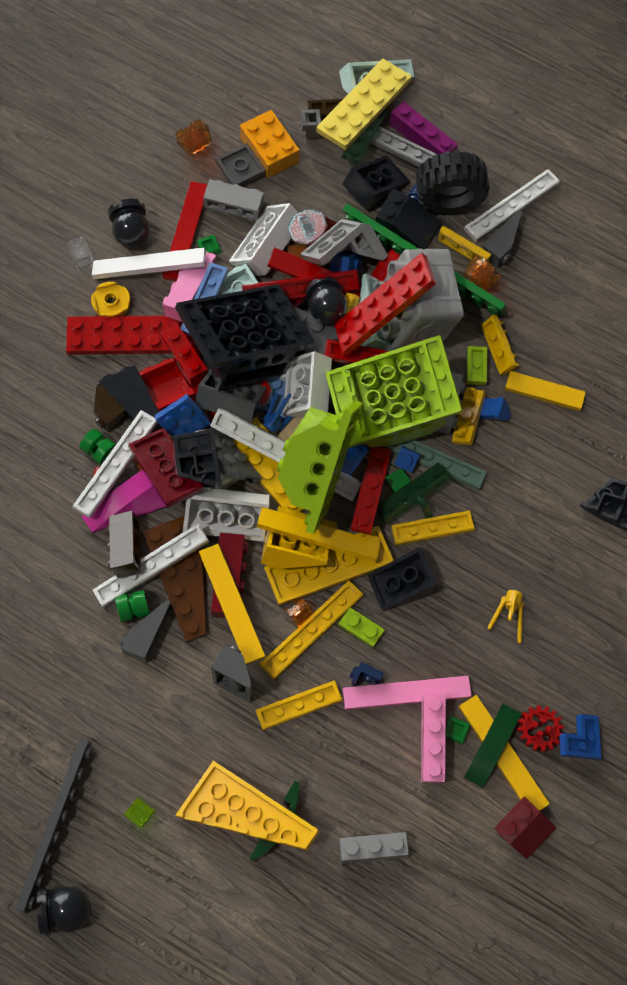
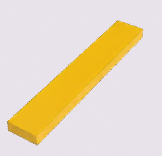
[256,507,380,562]
[199,544,265,665]
[260,580,363,680]
[458,695,550,811]

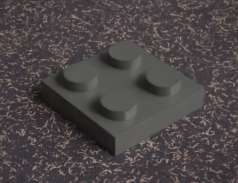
[215,143,266,186]

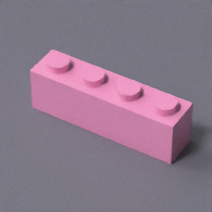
[162,248,216,322]
[421,693,446,784]

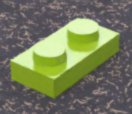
[466,346,487,385]
[338,607,385,648]

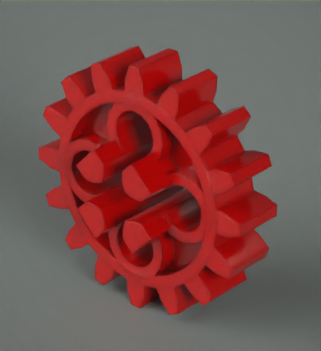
[517,705,564,753]

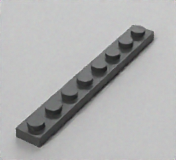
[15,737,93,914]

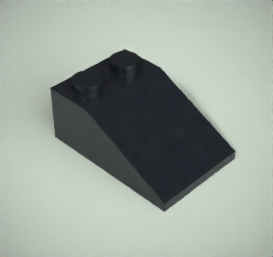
[342,155,410,210]
[375,188,441,249]
[367,547,444,612]

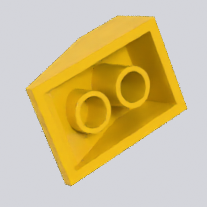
[261,531,329,569]

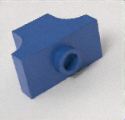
[330,250,363,272]

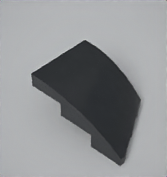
[172,429,222,488]
[580,478,627,531]

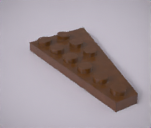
[142,515,206,643]

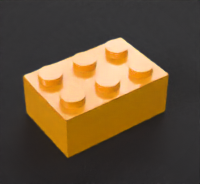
[240,110,300,178]

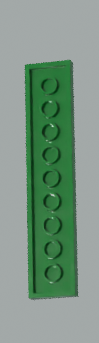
[342,204,507,318]

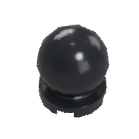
[108,198,149,248]
[305,276,347,325]
[37,886,91,936]

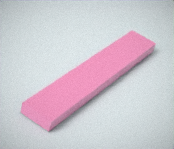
[342,676,471,710]

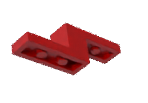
[160,324,216,422]
[351,447,392,535]

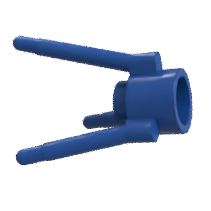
[263,393,294,433]

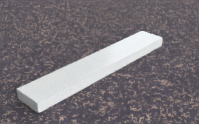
[464,169,560,242]
[92,248,206,279]
[72,410,158,519]
[93,524,209,608]

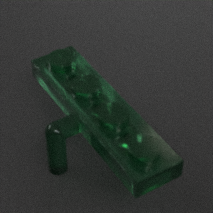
[341,107,389,166]
[376,462,451,524]

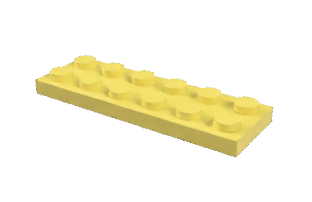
[316,59,412,150]

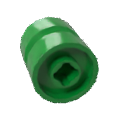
[79,429,116,465]
[115,590,149,623]

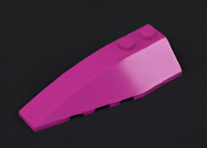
[81,470,206,533]

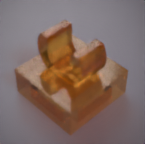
[285,598,313,628]

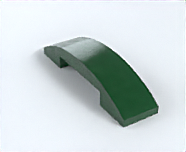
[464,703,522,788]
[249,781,299,863]

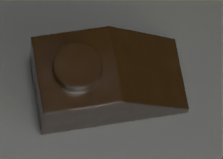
[94,383,127,432]

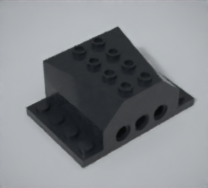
[175,284,316,391]

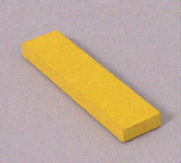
[505,371,586,411]
[391,510,475,546]
[255,680,343,731]

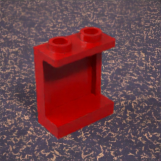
[139,357,196,412]

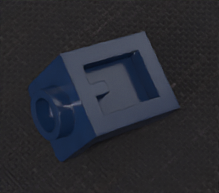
[349,662,384,686]

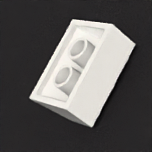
[283,351,332,417]

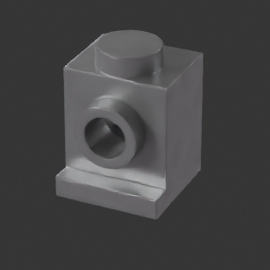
[301,109,321,138]

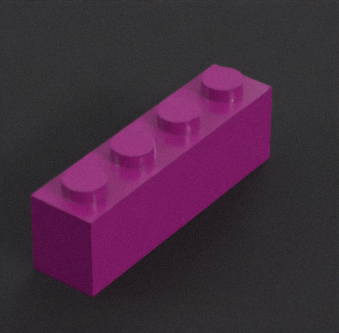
[390,101,458,155]

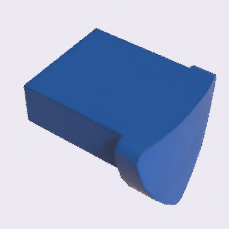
[479,397,511,420]

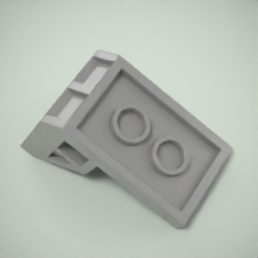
[300,219,388,265]

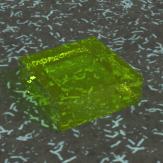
[124,797,155,829]

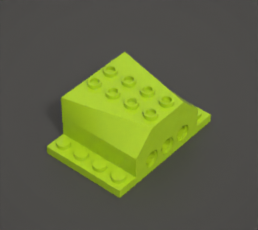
[325,335,463,449]
[277,400,363,534]

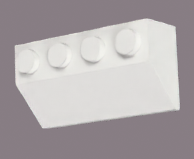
[229,203,303,276]
[183,487,269,542]

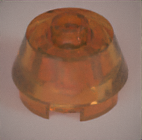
[175,119,212,155]
[464,255,502,291]

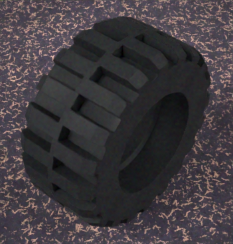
[416,151,490,215]

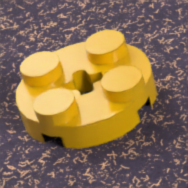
[91,282,130,317]

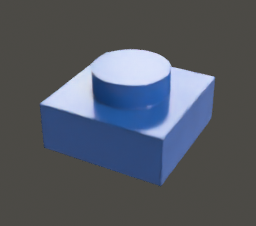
[394,446,421,473]

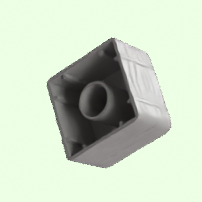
[374,249,464,349]

